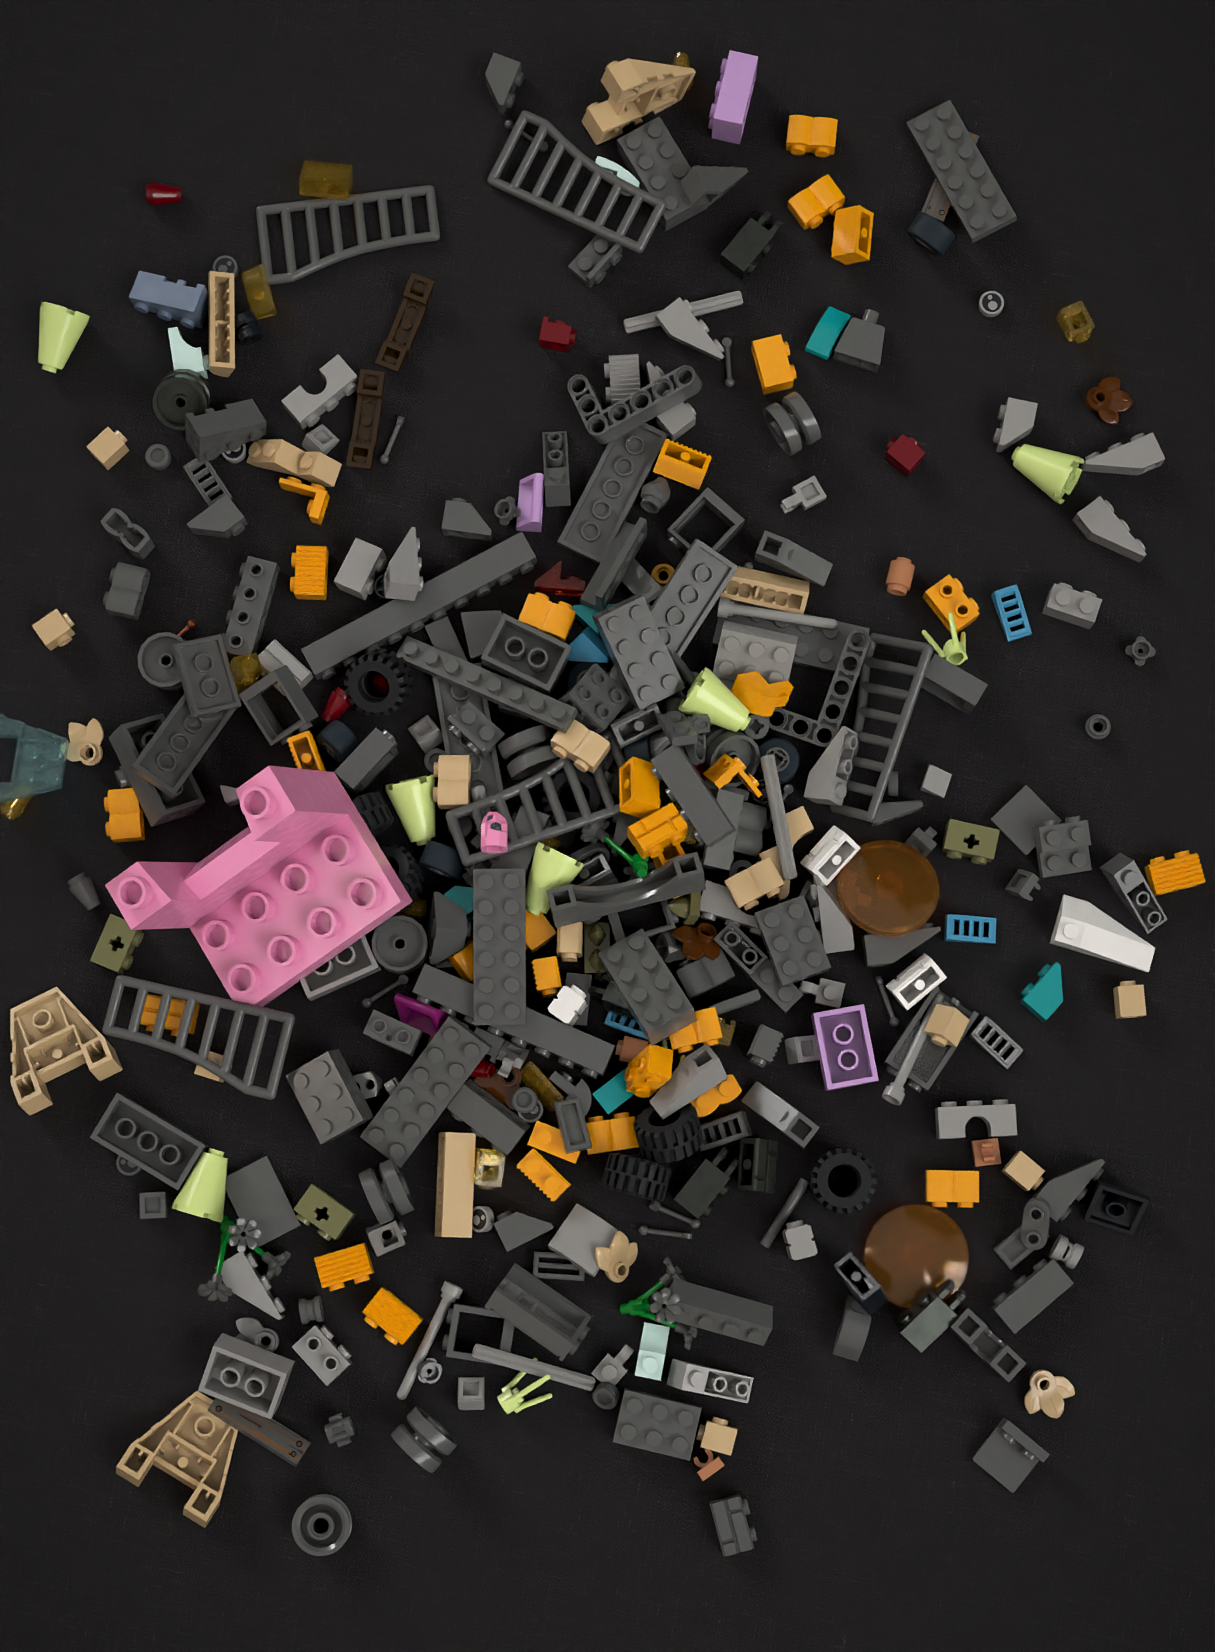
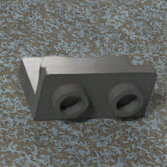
[568,234,623,288]
[447,701,506,758]

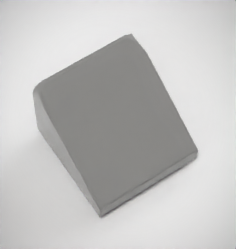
[302,424,340,455]
[408,715,443,753]
[920,764,952,798]
[220,785,240,807]
[785,1035,819,1064]
[458,1377,485,1410]

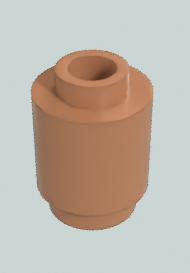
[886,557,915,596]
[615,1036,649,1063]

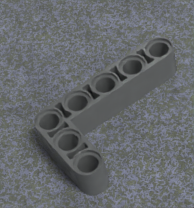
[567,365,702,444]
[765,628,870,747]

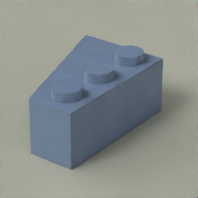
[129,271,209,329]

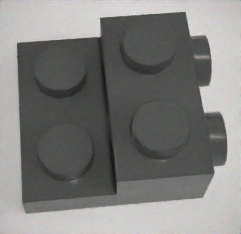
[1033,816,1092,878]

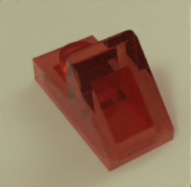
[534,560,585,596]

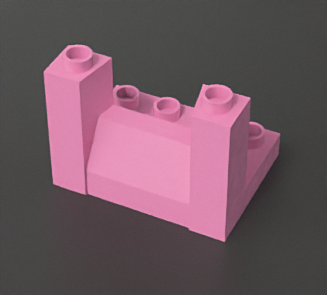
[105,766,413,1007]

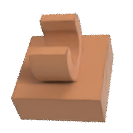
[971,1138,1001,1167]
[694,1449,725,1481]

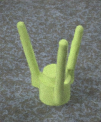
[922,613,968,665]
[497,1358,552,1414]

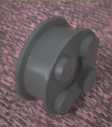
[292,1494,352,1556]

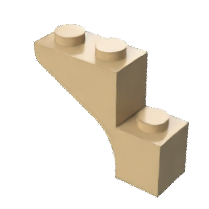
[247,439,342,487]
[756,806,814,903]

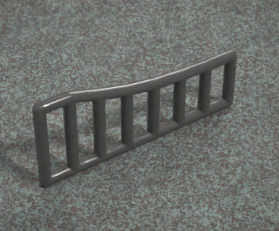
[487,110,667,253]
[256,185,440,285]
[830,633,934,822]
[445,731,626,867]
[102,975,295,1100]

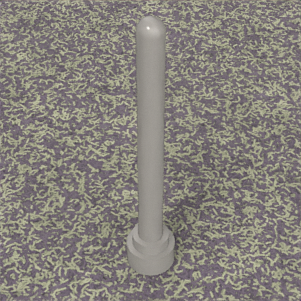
[717,597,838,629]
[882,993,944,1105]
[397,1281,464,1400]

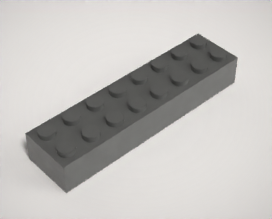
[412,964,615,1079]

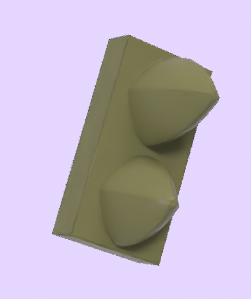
[667,891,701,926]
[584,922,610,974]

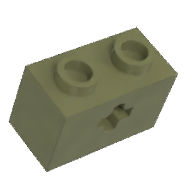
[941,819,1000,865]
[90,914,144,974]
[293,1184,356,1241]

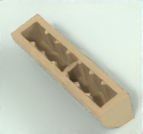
[208,271,235,377]
[719,566,809,615]
[435,1132,476,1238]

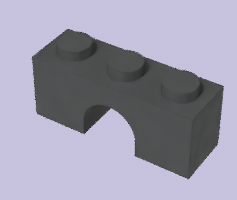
[948,1307,1026,1383]

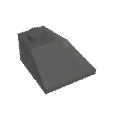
[427,892,471,964]

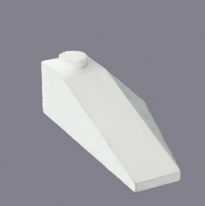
[1050,895,1155,973]

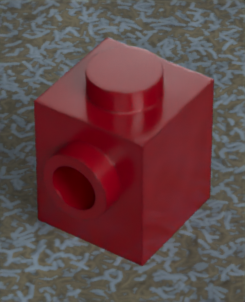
[884,434,926,477]

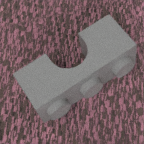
[281,354,359,429]
[935,1099,1017,1139]

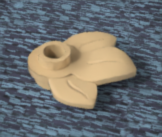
[60,718,104,765]
[595,1231,638,1283]
[1024,1370,1075,1419]

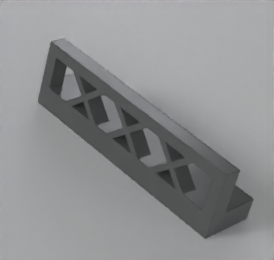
[580,517,647,612]

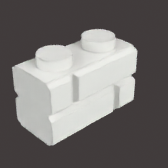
[800,825,861,886]
[886,953,947,1010]
[548,985,588,1027]

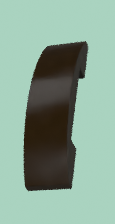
[375,273,435,373]
[346,369,385,470]

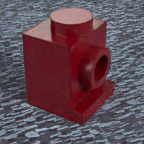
[539,316,577,353]

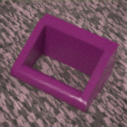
[394,993,457,1037]

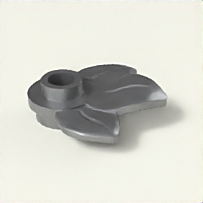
[235,1317,279,1352]

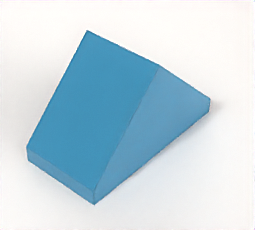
[569,626,611,663]

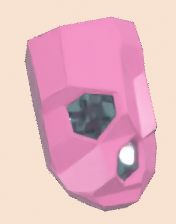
[481,812,508,854]

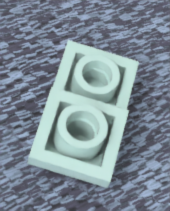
[595,156,640,196]

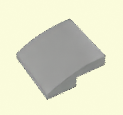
[548,1204,618,1277]

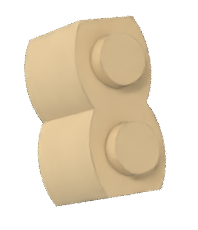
[551,719,610,773]
[433,755,471,809]
[724,857,784,911]
[557,922,583,962]

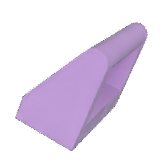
[516,473,545,532]

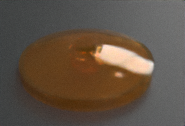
[837,840,939,937]
[864,1204,969,1309]

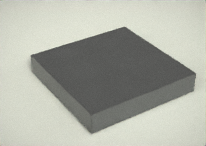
[989,785,1062,856]

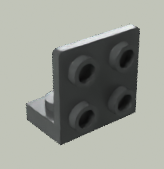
[558,663,630,734]
[972,1418,1050,1493]

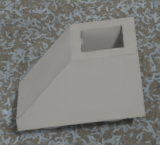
[993,397,1038,452]

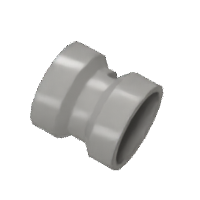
[1049,1234,1084,1270]

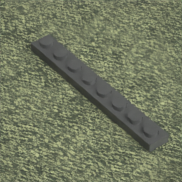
[396,636,578,734]

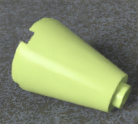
[38,302,90,373]
[1011,444,1084,504]
[678,667,751,732]
[385,774,435,846]
[526,842,584,916]
[172,1148,228,1223]

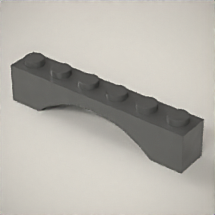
[546,852,706,928]

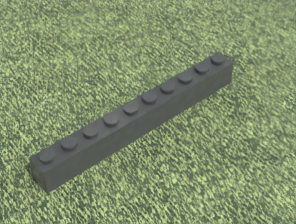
[301,532,537,680]

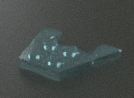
[0,713,69,803]

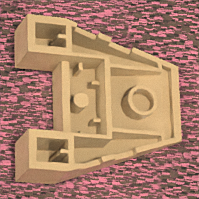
[581,58,696,145]
[10,987,123,1116]
[116,1391,238,1528]

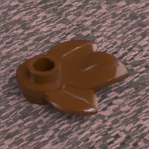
[1085,377,1133,425]
[672,923,721,960]
[474,1067,522,1110]

